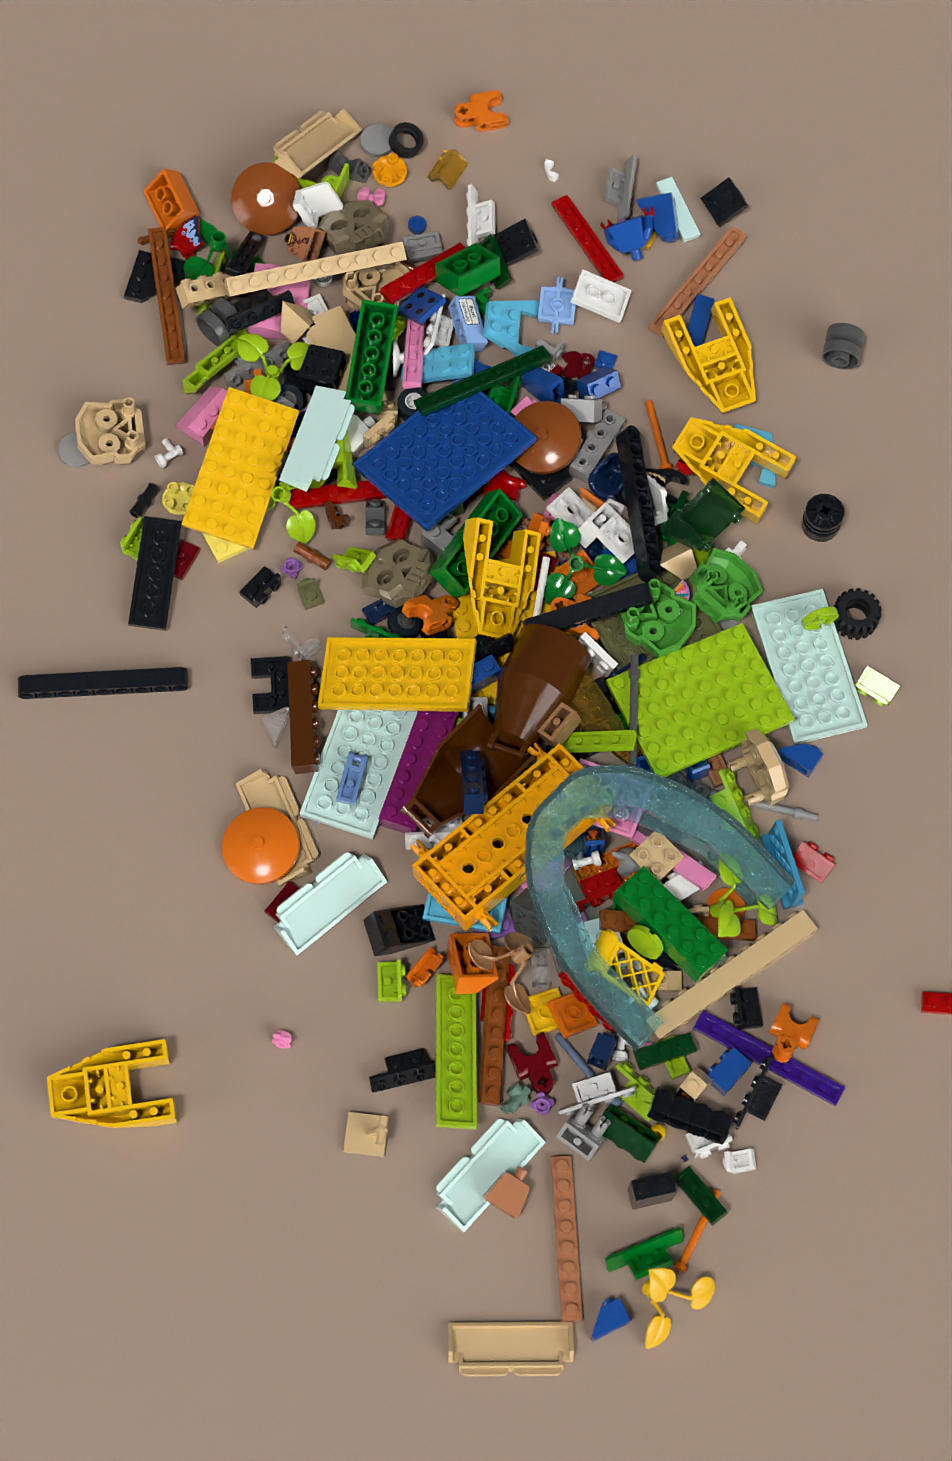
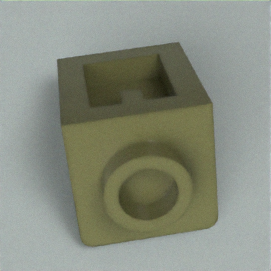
[297,578,323,610]

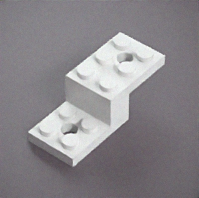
[546,487,634,564]

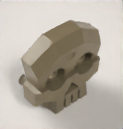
[317,199,390,255]
[361,538,436,608]

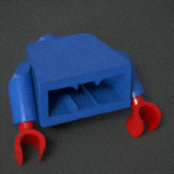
[600,206,654,261]

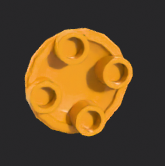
[372,153,407,187]

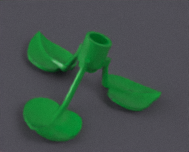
[184,216,263,280]
[544,518,627,605]

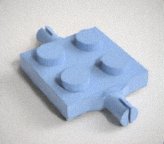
[537,277,576,334]

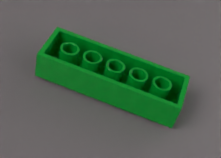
[345,299,398,415]
[428,488,523,598]
[612,866,728,983]

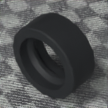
[389,122,424,158]

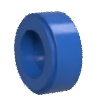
[408,216,426,235]

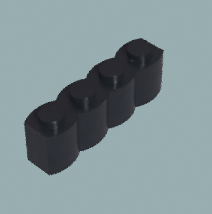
[647,1089,733,1144]

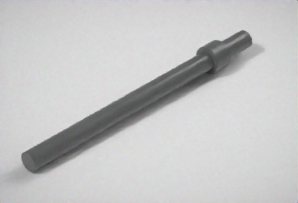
[628,654,640,766]

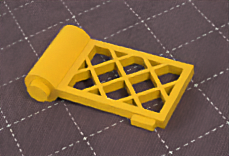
[584,929,665,1008]

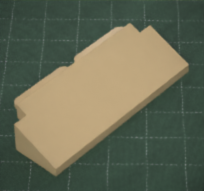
[273,108,362,178]
[306,305,389,414]
[235,769,319,886]
[448,1322,574,1376]

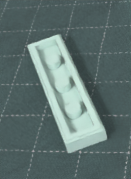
[655,177,700,243]

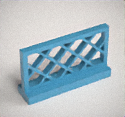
[760,820,805,910]

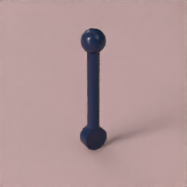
[611,654,646,677]

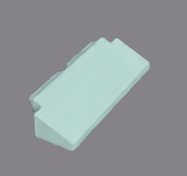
[279,386,355,492]
[273,852,387,955]
[436,1118,546,1232]

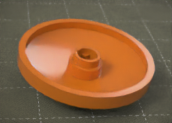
[222,807,300,885]

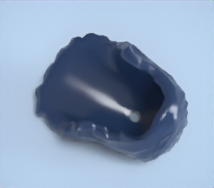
[588,453,623,500]

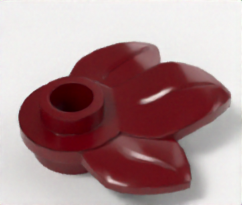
[562,351,595,379]

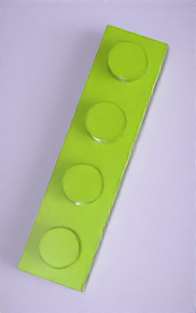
[562,730,637,753]

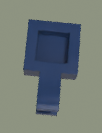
[581,538,603,565]

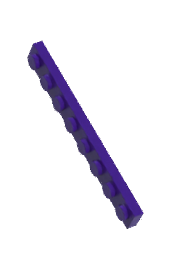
[693,1011,845,1106]

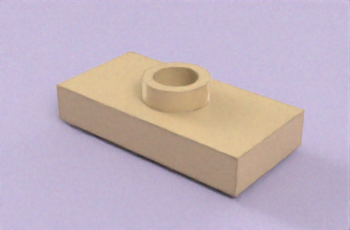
[641,971,682,992]

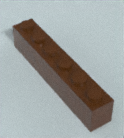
[288,660,321,774]

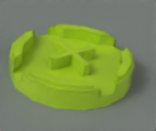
[801,606,839,631]
[627,925,664,959]

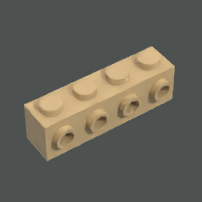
[176,271,250,309]

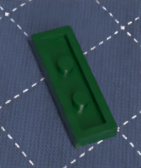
[479,234,512,290]
[633,1032,697,1071]
[673,1166,728,1226]

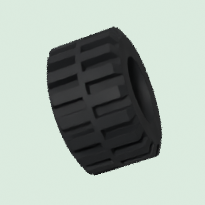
[834,588,881,640]

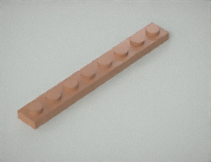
[648,226,747,338]
[551,1156,583,1322]

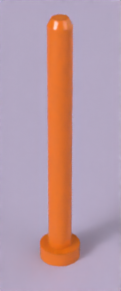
[645,399,673,469]
[673,1189,720,1273]

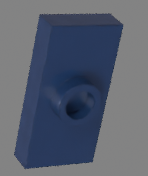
[362,599,403,626]

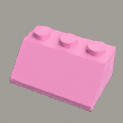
[175,387,227,447]

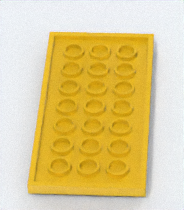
[181,387,299,550]
[318,637,477,712]

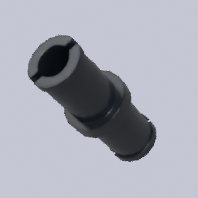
[129,483,159,518]

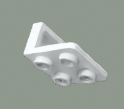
[293,181,343,228]
[647,474,668,526]

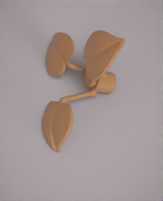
[468,932,535,1014]

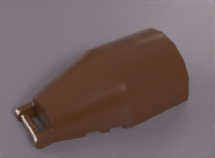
[487,624,591,762]
[400,704,535,838]

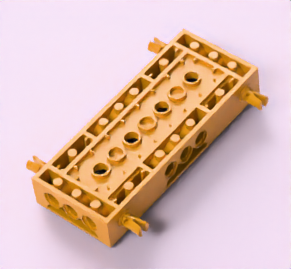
[410,743,616,932]

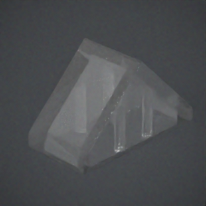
[261,707,290,748]

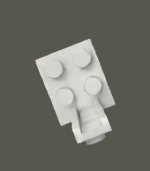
[578,632,618,677]

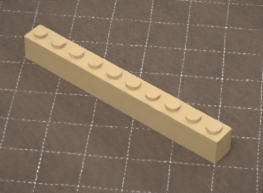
[224,242,407,297]
[644,910,818,1042]

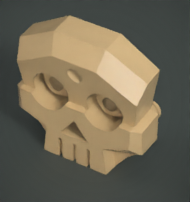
[343,261,415,311]
[75,397,145,465]
[726,729,789,807]

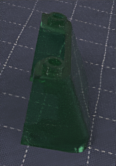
[659,478,745,552]

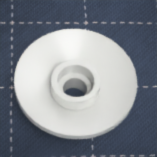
[393,340,404,377]

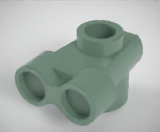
[500,1082,531,1114]

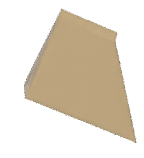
[280,301,314,344]
[660,542,697,580]

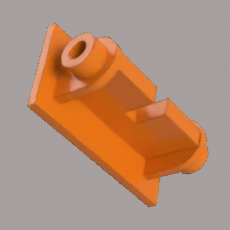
[405,946,444,988]

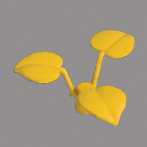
[642,1267,715,1349]

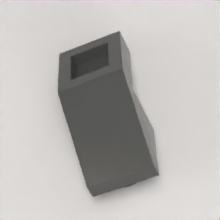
[328,150,371,183]
[365,499,385,535]

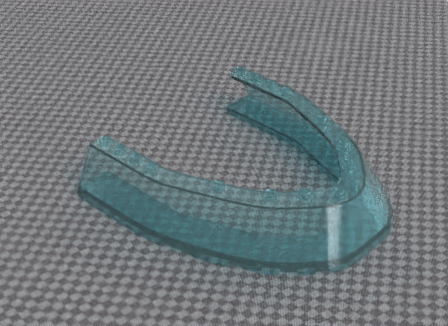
[525,765,796,1051]

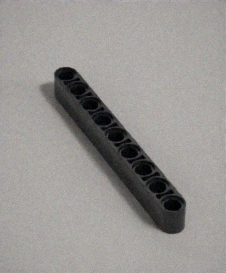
[616,425,662,583]
[18,667,189,699]

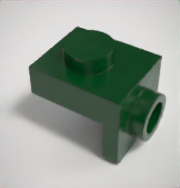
[666,490,691,518]

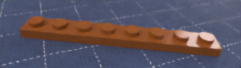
[148,227,185,365]
[599,909,756,942]
[478,945,510,1106]

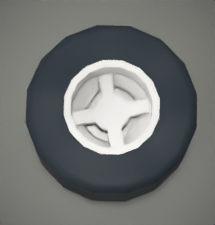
[398,387,428,421]

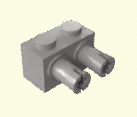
[561,394,607,423]
[421,513,459,557]
[556,1104,611,1161]

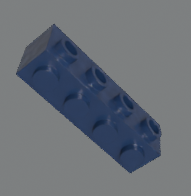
[460,750,488,814]

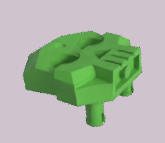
[688,548,763,623]
[620,579,696,658]

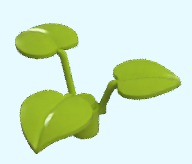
[237,334,309,401]
[266,479,325,544]
[710,853,778,937]

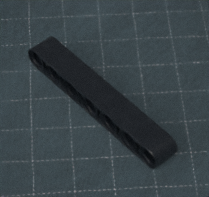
[522,583,654,631]

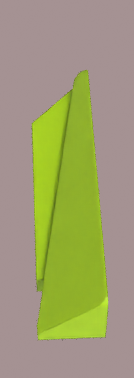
[182,328,247,394]
[332,428,357,489]

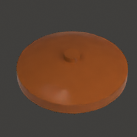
[231,162,301,235]
[514,401,582,474]

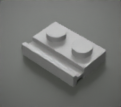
[403,231,443,263]

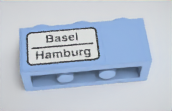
[448,296,488,352]

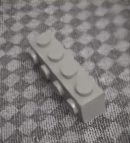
[568,409,625,484]

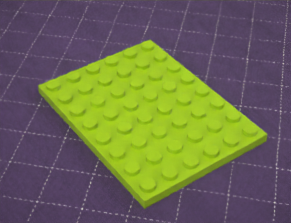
[606,623,795,780]

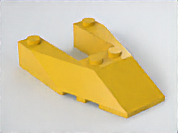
[661,297,756,413]
[672,417,796,524]
[463,517,541,639]
[47,1039,177,1128]

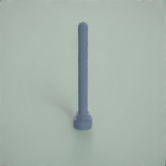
[555,1033,624,1108]

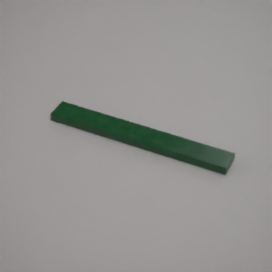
[413,345,552,417]

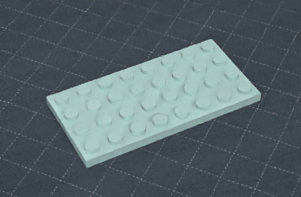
[750,589,868,745]
[299,710,418,840]

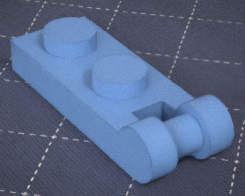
[336,751,369,806]

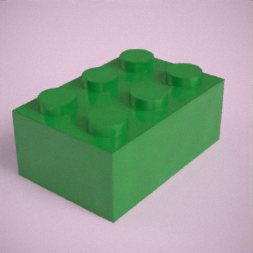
[435,242,501,297]

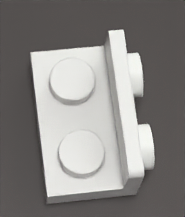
[685,1133,733,1159]

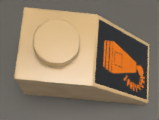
[675,1067,713,1103]

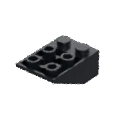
[363,904,435,957]

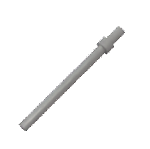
[708,789,819,821]

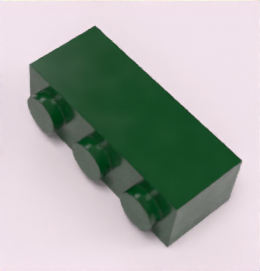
[602,1103,662,1163]

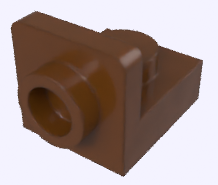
[324,501,349,530]

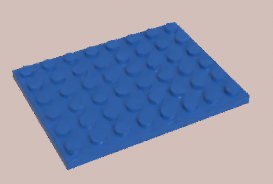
[353,378,537,532]

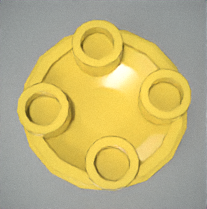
[162,482,194,515]

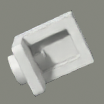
[723,1148,757,1174]

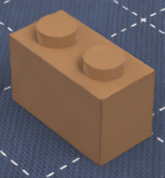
[537,702,582,747]

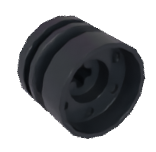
[801,494,844,542]

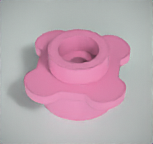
[272,1030,292,1048]

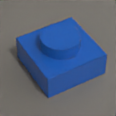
[594,350,617,370]

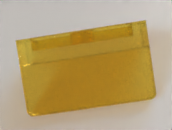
[427,149,468,190]

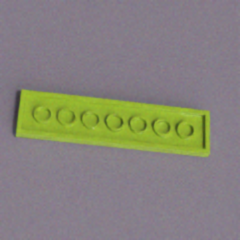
[435,974,477,1129]

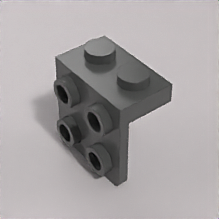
[512,888,559,944]

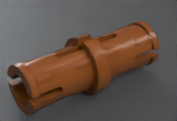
[293,542,331,571]

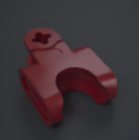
[507,1032,557,1095]

